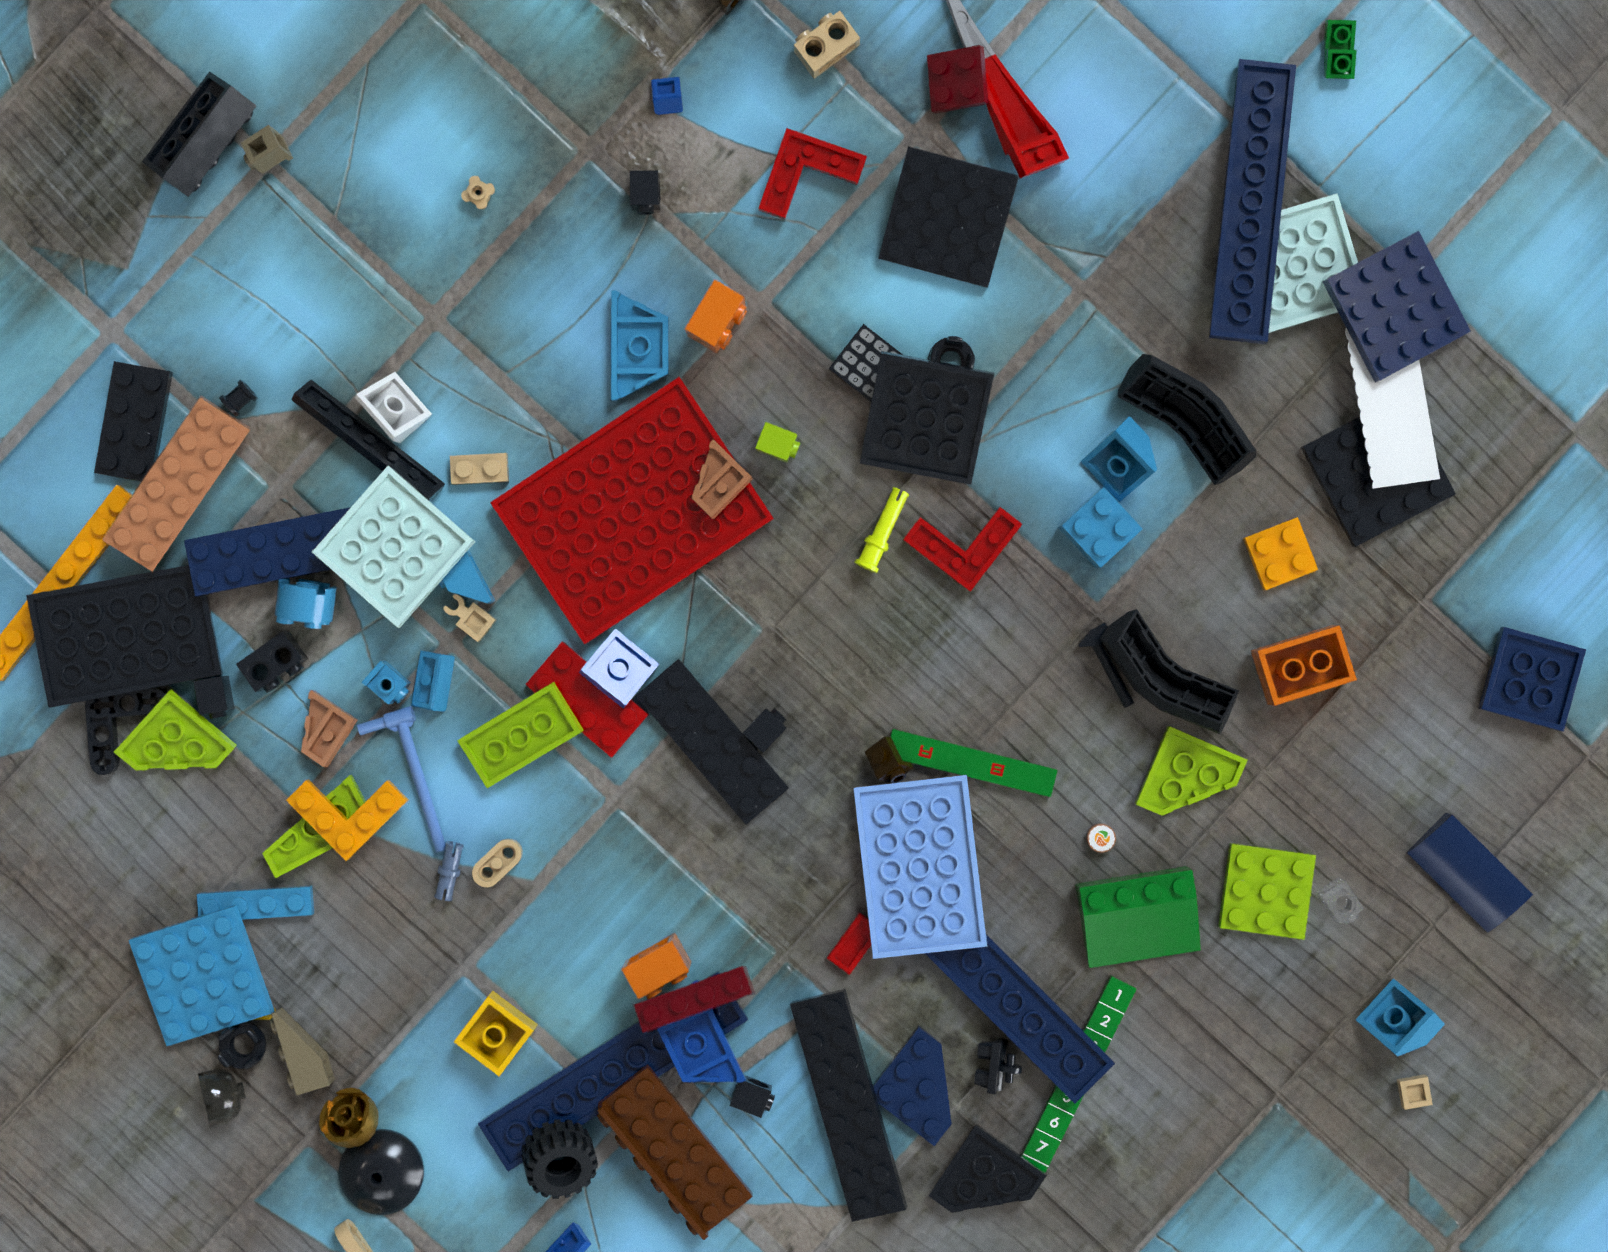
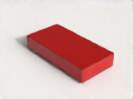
[826,911,871,975]

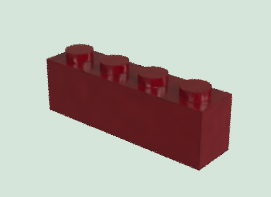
[634,966,755,1032]

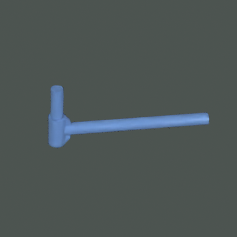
[357,706,446,852]

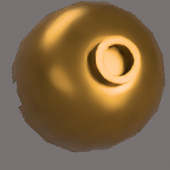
[319,1087,379,1148]

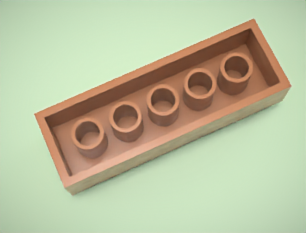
[102,395,250,572]

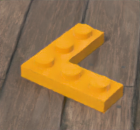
[286,779,409,861]

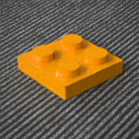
[1243,517,1318,591]

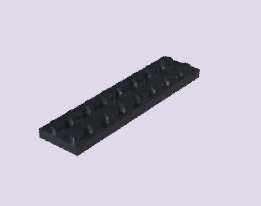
[790,989,908,1222]

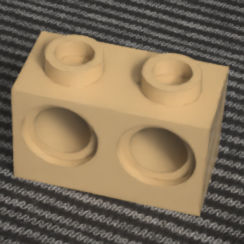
[794,11,860,79]

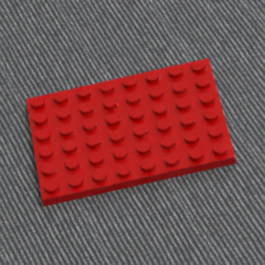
[490,377,774,645]

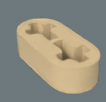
[334,1219,373,1252]

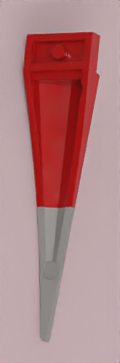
[946,0,1069,179]

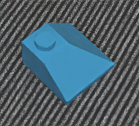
[1081,416,1157,502]
[1356,978,1445,1057]

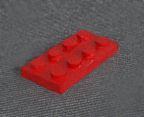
[525,641,649,758]

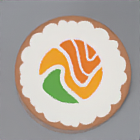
[1086,823,1116,853]

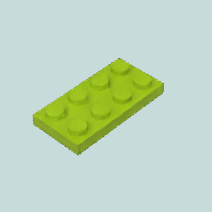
[457,682,584,788]

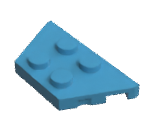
[611,290,669,401]

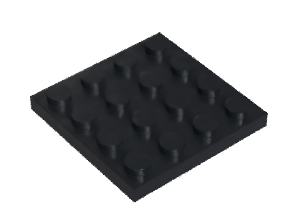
[878,146,1019,288]
[860,351,994,485]
[1301,416,1456,547]

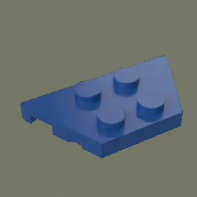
[658,980,747,1082]

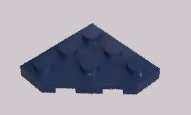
[873,1025,952,1146]

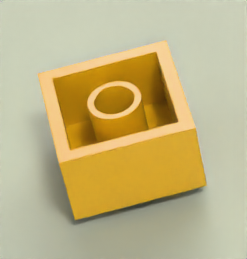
[454,991,538,1076]

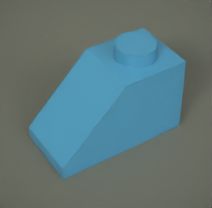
[439,551,496,604]

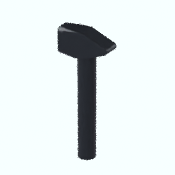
[1078,622,1134,708]

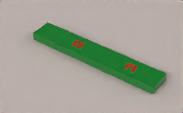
[890,729,1058,797]

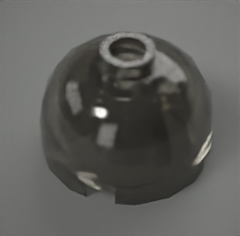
[198,1069,246,1129]

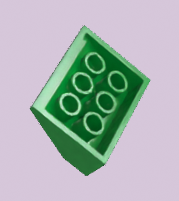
[1075,866,1201,968]

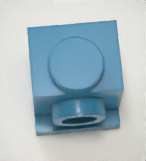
[362,660,411,705]

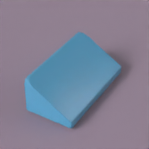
[411,650,455,712]

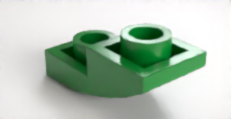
[1324,20,1357,79]

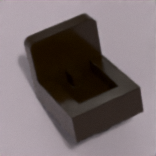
[865,736,914,783]

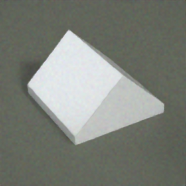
[355,372,432,443]

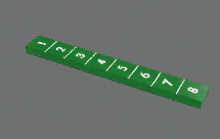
[1021,975,1137,1173]

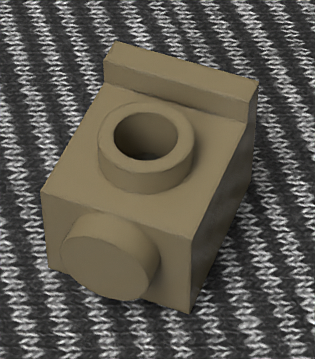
[241,125,293,174]

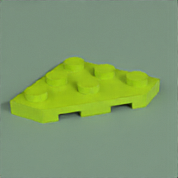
[114,690,237,771]
[1134,726,1248,816]

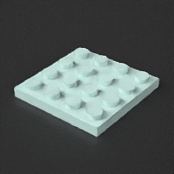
[1269,193,1358,333]
[312,466,475,628]

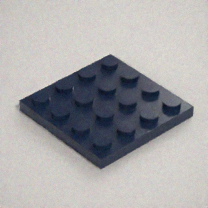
[1322,231,1471,383]

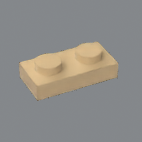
[450,453,509,485]

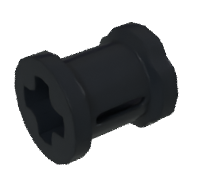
[219,379,258,417]

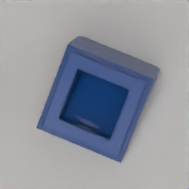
[651,77,683,115]

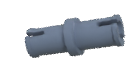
[434,841,464,901]

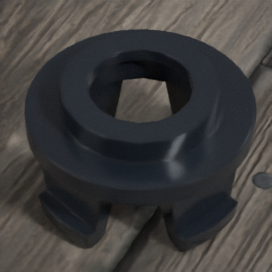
[928,336,975,368]
[217,1022,266,1069]

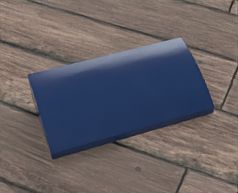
[1406,813,1533,933]

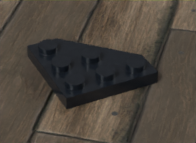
[929,1124,1048,1213]

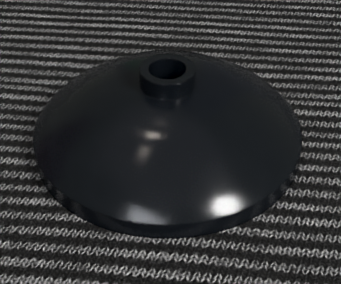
[339,1129,424,1215]

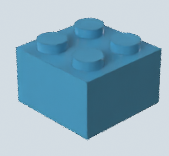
[1058,487,1142,569]

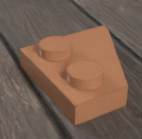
[692,440,753,519]
[301,690,358,768]

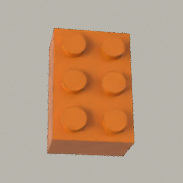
[1251,625,1357,706]

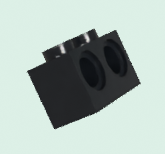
[236,631,308,693]

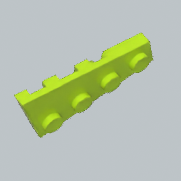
[262,774,366,878]

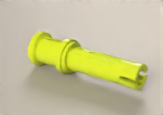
[854,487,909,573]

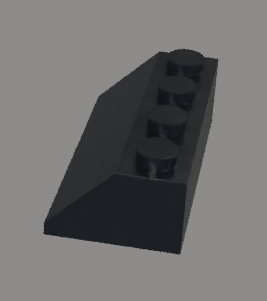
[142,71,256,197]

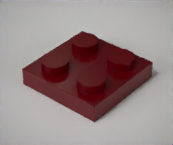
[927,45,988,114]

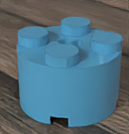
[275,579,337,629]

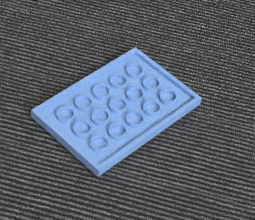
[854,775,987,959]

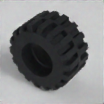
[521,1119,598,1199]

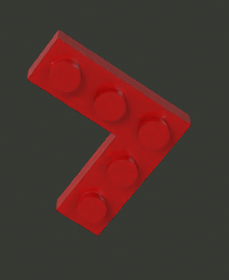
[758,128,867,220]
[903,507,1022,592]

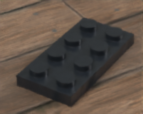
[94,361,173,481]

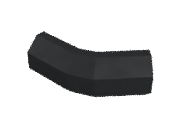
[1118,354,1257,485]
[1101,609,1239,734]

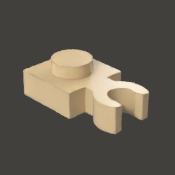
[443,594,497,642]

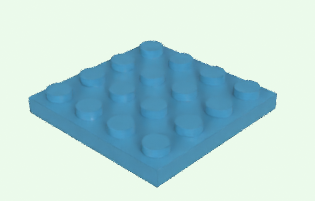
[128,905,275,1046]

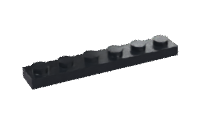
[291,379,445,501]

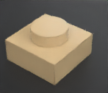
[1397,1075,1433,1110]

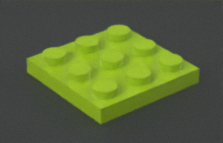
[1218,843,1316,940]

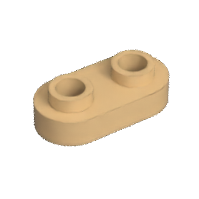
[472,838,523,887]

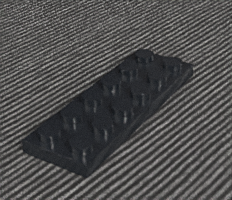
[636,659,789,825]

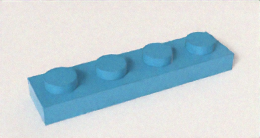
[197,886,314,920]

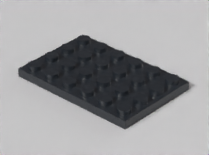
[26,565,223,708]

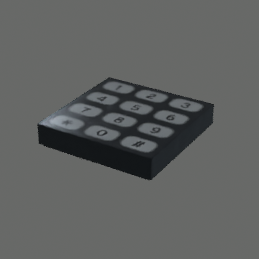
[828,324,903,402]

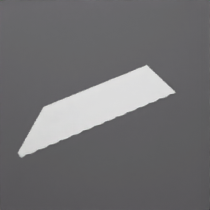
[1345,328,1440,489]

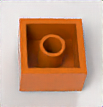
[685,279,747,354]
[621,933,692,999]

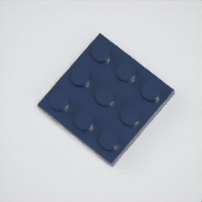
[1478,627,1586,732]

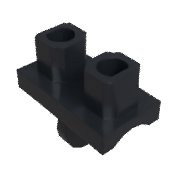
[974,1038,1022,1095]

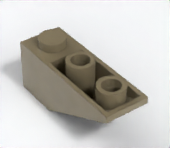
[270,1008,335,1096]

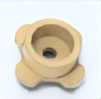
[461,176,495,210]

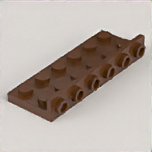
[597,1064,753,1240]

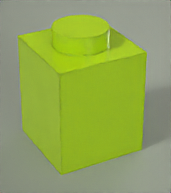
[755,422,801,463]

